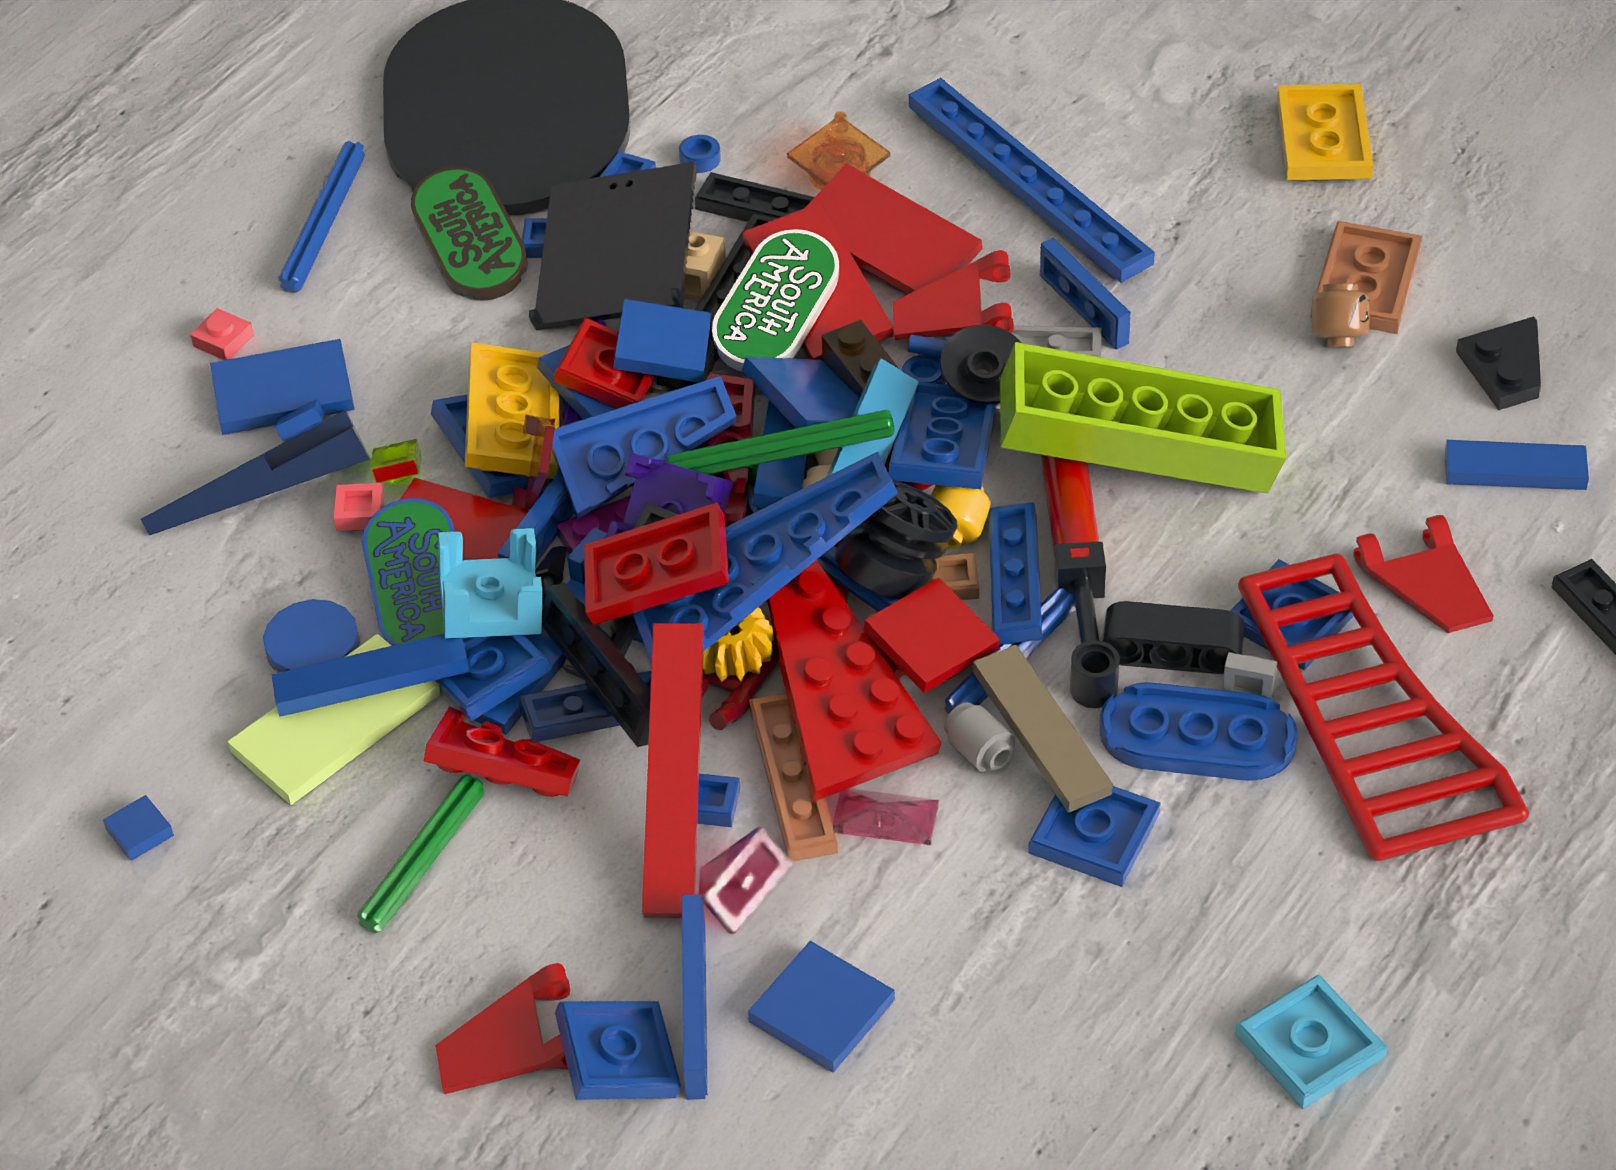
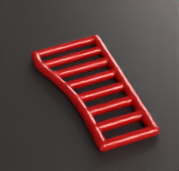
[1238,553,1529,861]

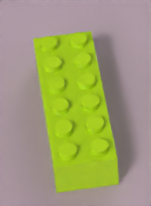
[1000,342,1286,494]

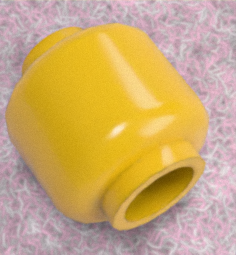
[931,485,991,548]

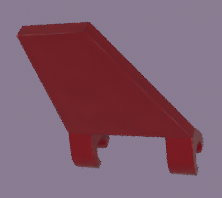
[512,414,555,510]

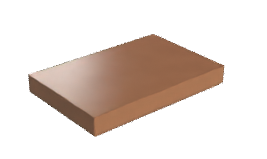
[1310,221,1422,334]

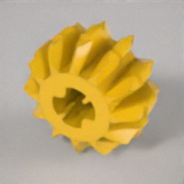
[703,607,774,682]

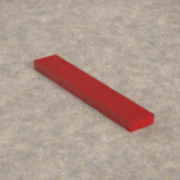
[642,623,704,918]

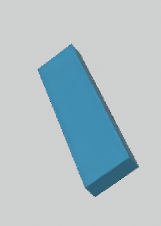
[826,358,919,477]

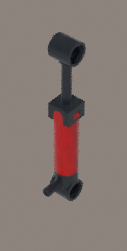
[1040,454,1120,709]

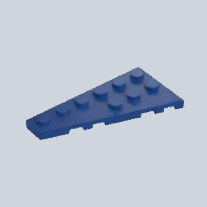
[633,451,898,664]

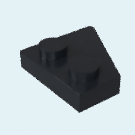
[1456,316,1541,410]

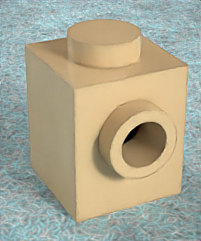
[683,231,726,301]

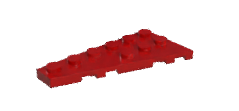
[766,560,942,802]

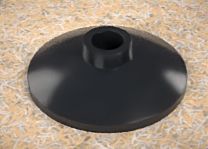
[940,325,1022,404]

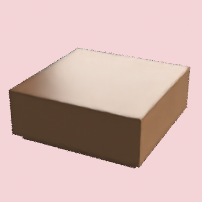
[931,553,979,600]

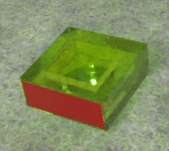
[371,438,421,484]

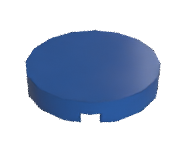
[263,599,360,672]

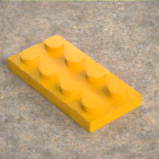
[465,342,559,479]

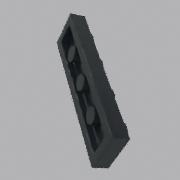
[542,583,651,748]

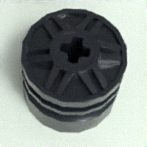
[835,481,957,600]

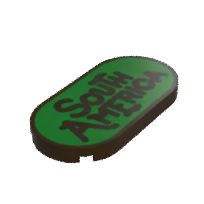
[411,167,528,300]

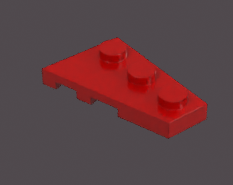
[423,706,581,797]

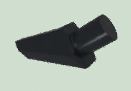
[535,546,567,605]

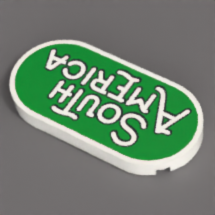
[712,229,839,372]

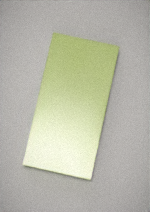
[227,634,441,805]

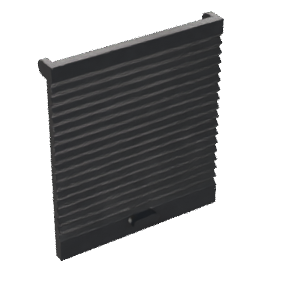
[529,162,697,330]

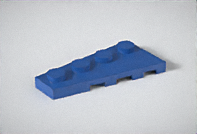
[552,376,736,520]

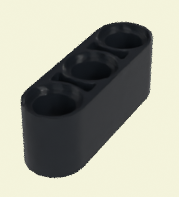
[1102,601,1245,674]

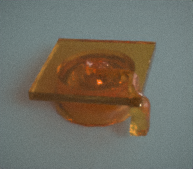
[787,111,890,190]

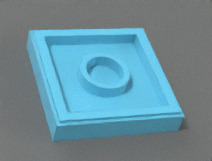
[1235,974,1388,1109]

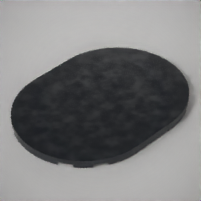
[383,0,630,216]

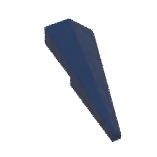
[140,409,370,535]

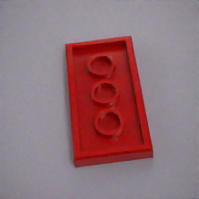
[805,163,983,294]
[742,202,894,360]

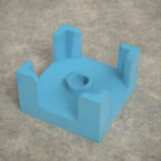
[438,528,542,639]

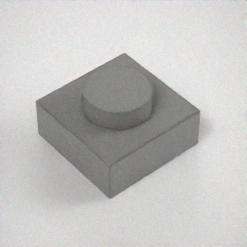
[1223,652,1277,699]

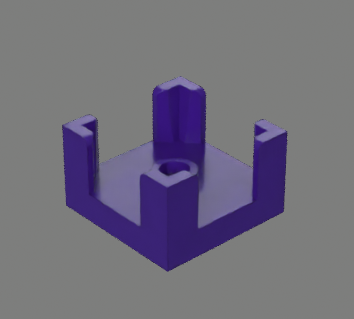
[606,453,733,538]

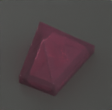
[832,788,939,845]
[698,827,793,934]

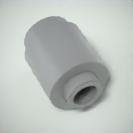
[944,702,1015,773]

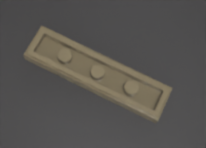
[973,645,1113,813]

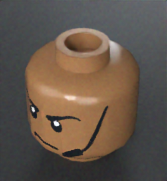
[1312,283,1370,348]

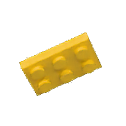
[1277,84,1373,181]

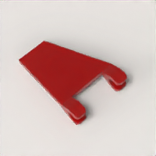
[893,250,1014,340]
[1353,515,1494,633]
[435,963,571,1094]

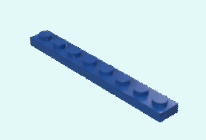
[908,78,1155,283]

